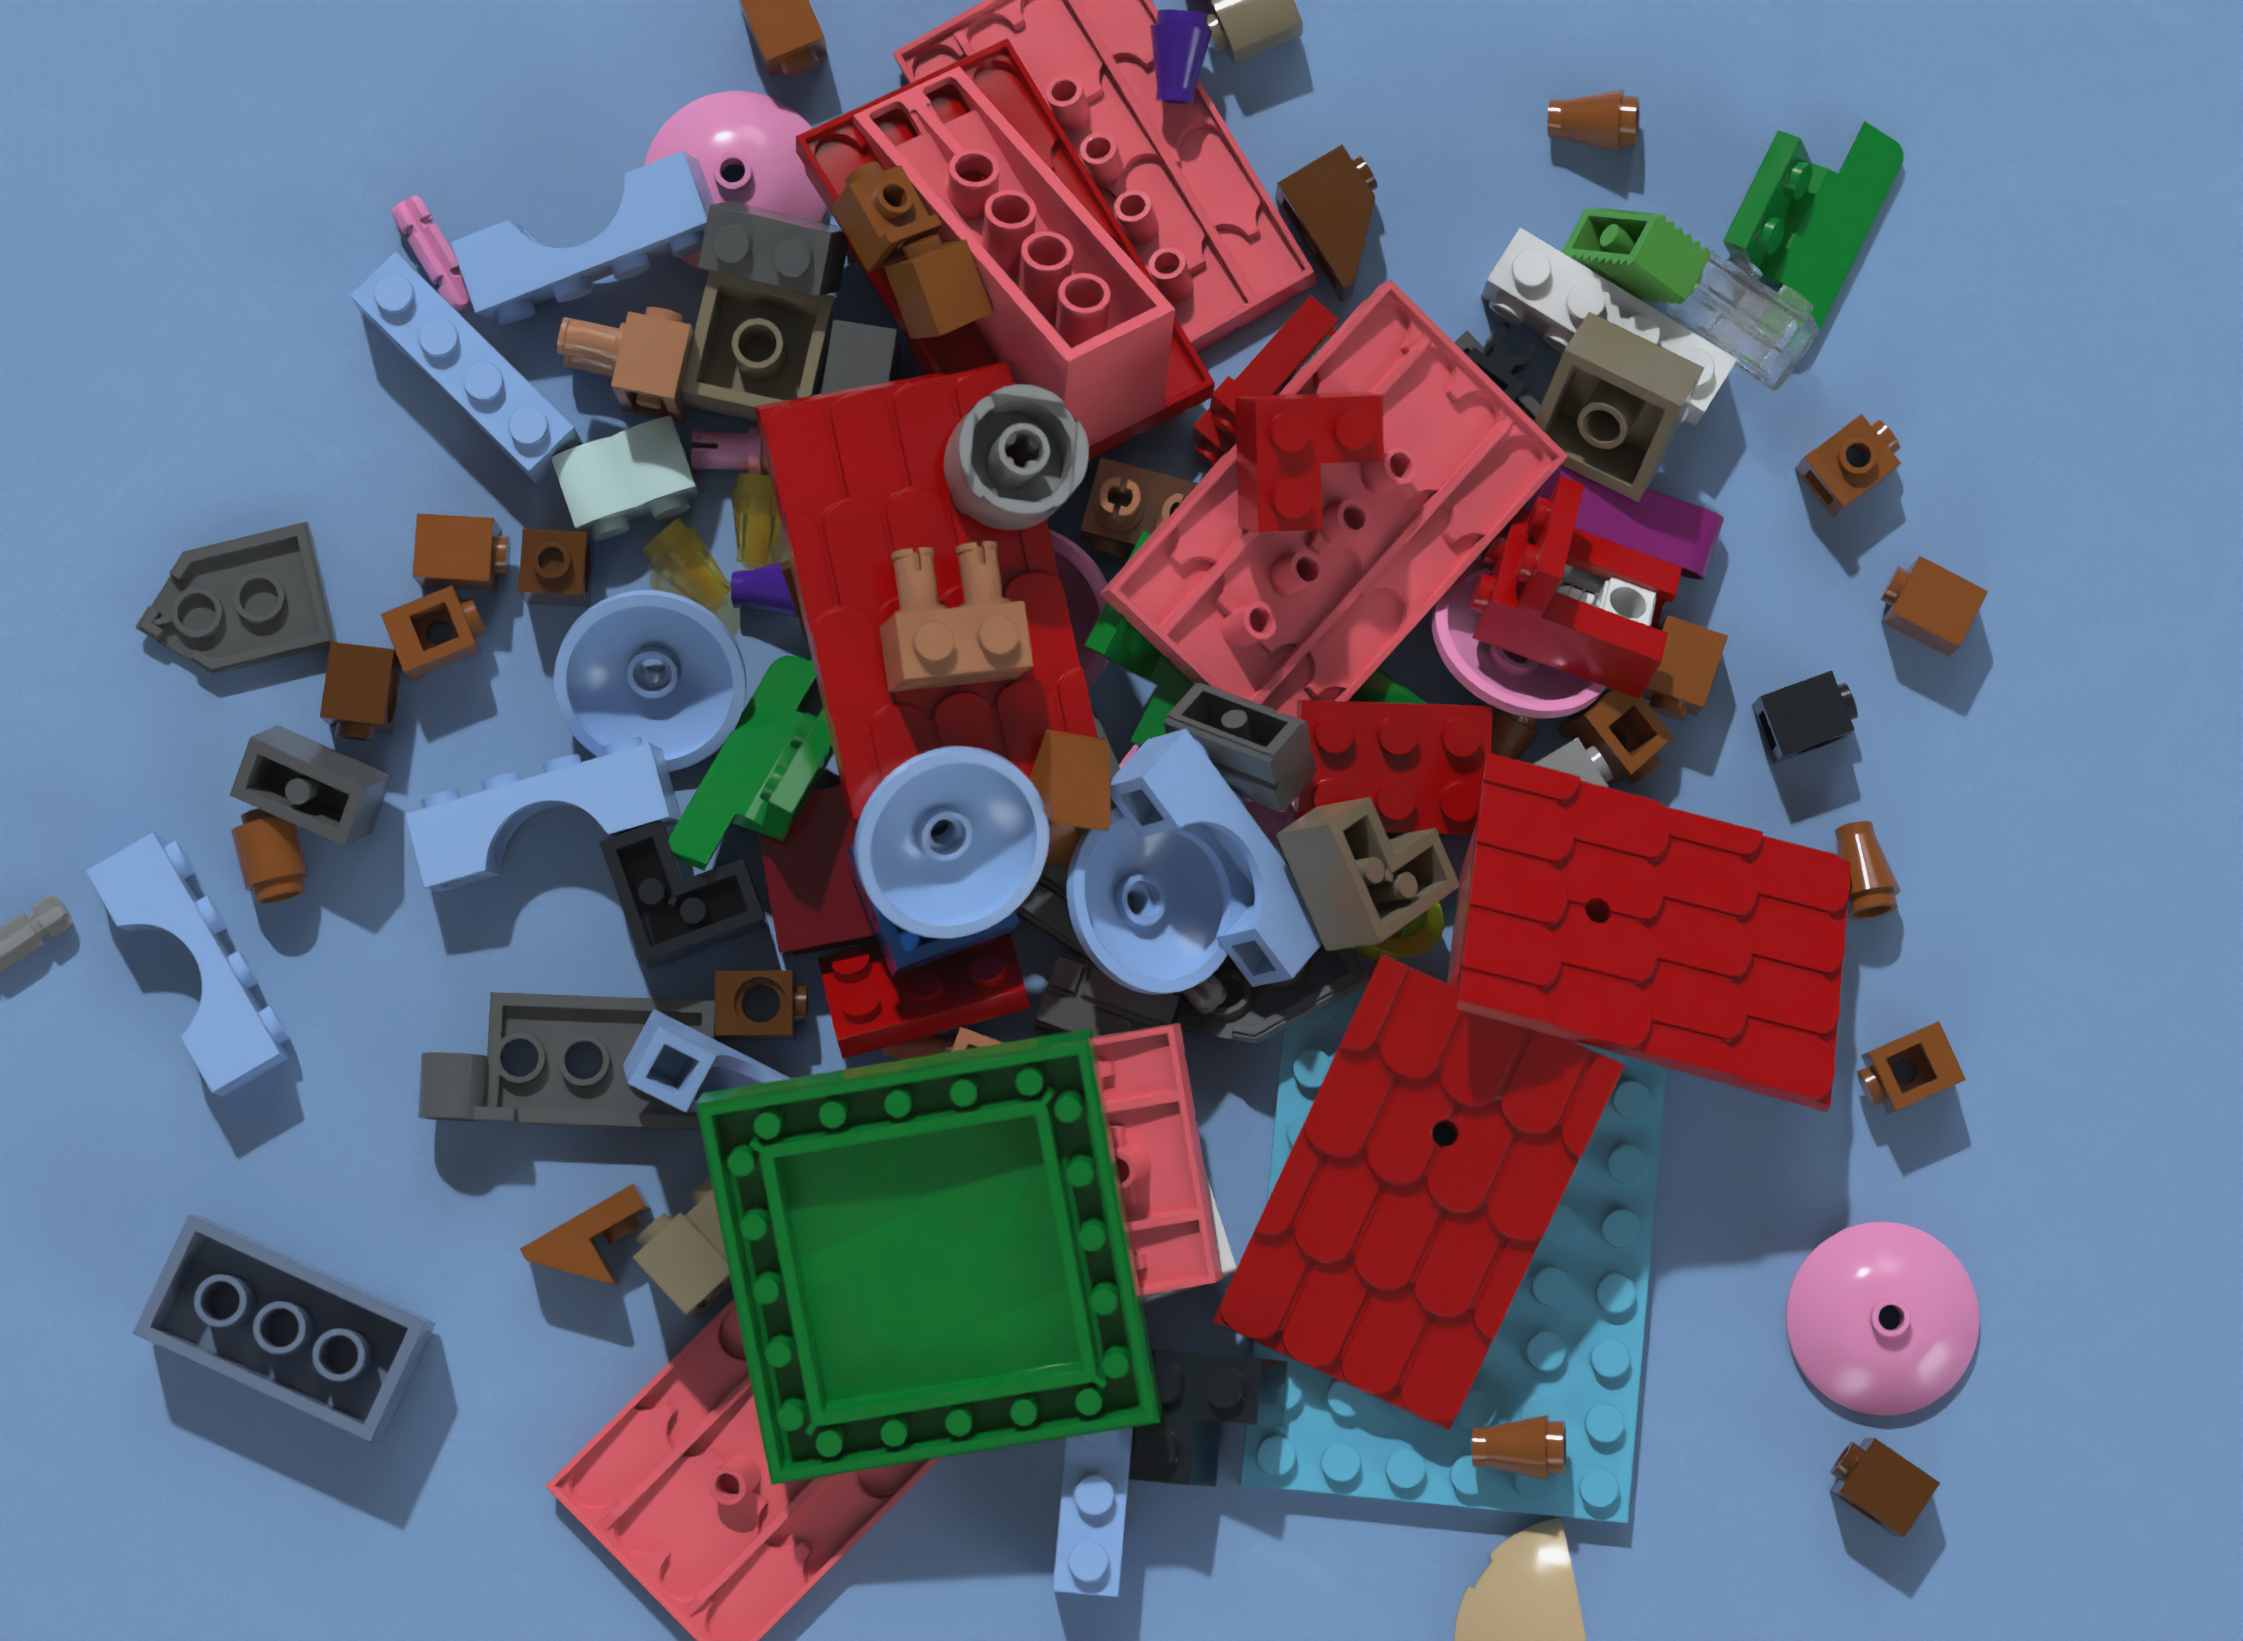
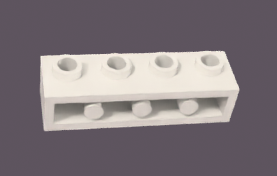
[1481,227,1737,427]

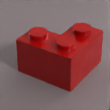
[1235,391,1384,533]

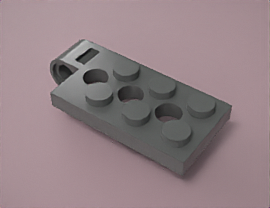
[418,992,716,1130]

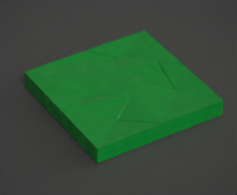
[696,1028,1162,1485]

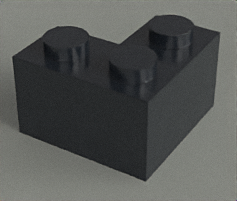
[599,820,770,970]
[1128,1350,1288,1486]

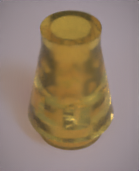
[730,473,782,565]
[641,517,731,610]

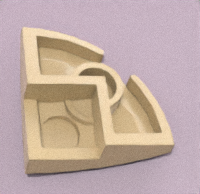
[1454,1517,1587,1641]

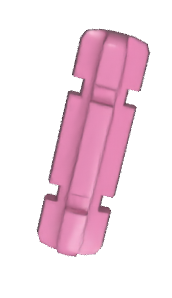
[392,195,472,312]

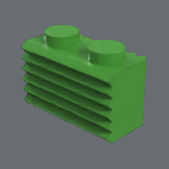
[1562,207,1710,305]

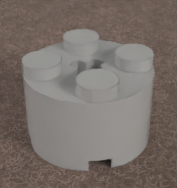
[944,384,1089,530]

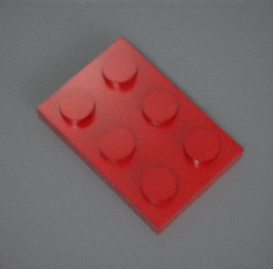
[1294,700,1493,834]
[818,932,1031,1059]

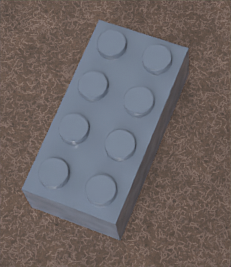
[133,1214,436,1442]

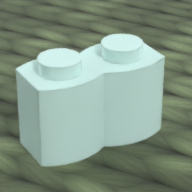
[551,416,700,541]

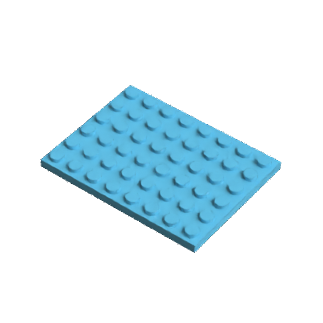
[1240,979,1667,1523]

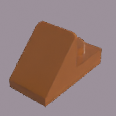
[1029,729,1111,866]
[520,1184,651,1286]

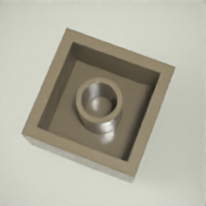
[681,270,838,422]
[1534,312,1704,503]

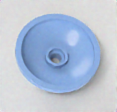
[554,590,747,772]
[854,746,1049,938]
[1067,806,1228,995]

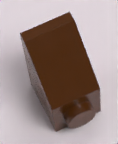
[1275,144,1378,302]

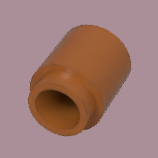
[231,808,309,904]

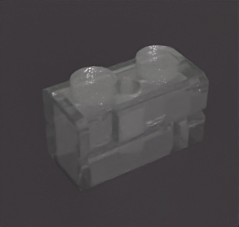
[1666,250,1819,392]

